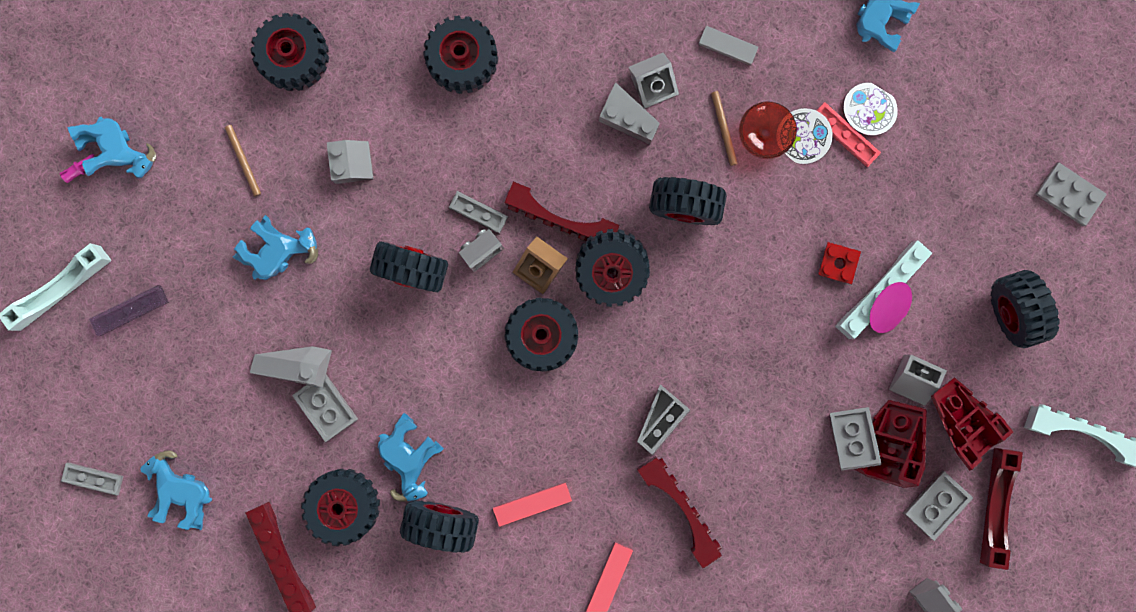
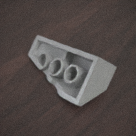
[250,346,332,388]

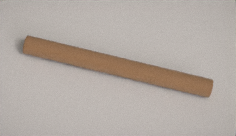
[711,91,738,166]
[225,125,261,197]

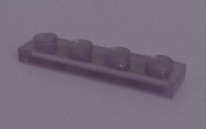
[89,285,169,336]

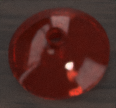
[739,101,797,159]

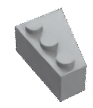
[599,82,660,145]
[637,385,690,455]

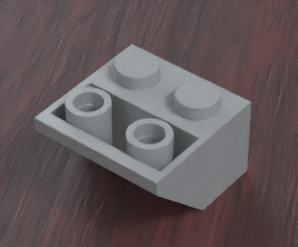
[889,355,947,405]
[909,578,962,612]

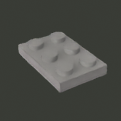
[1035,162,1107,226]
[292,374,358,442]
[830,407,881,471]
[903,471,973,541]

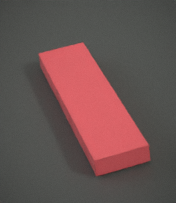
[817,102,881,167]
[493,482,572,527]
[586,542,633,612]

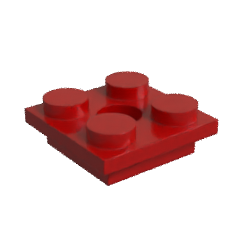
[818,242,861,285]

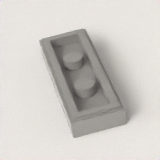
[698,26,758,66]
[449,191,508,234]
[61,462,124,496]

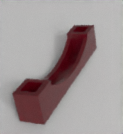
[504,181,620,242]
[980,447,1023,570]
[637,456,722,568]
[245,502,316,612]

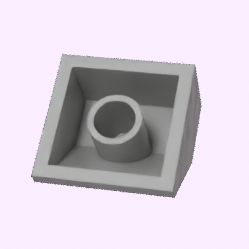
[628,53,679,109]
[327,140,374,184]
[459,229,504,272]

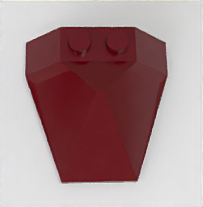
[931,377,1013,471]
[854,400,927,488]

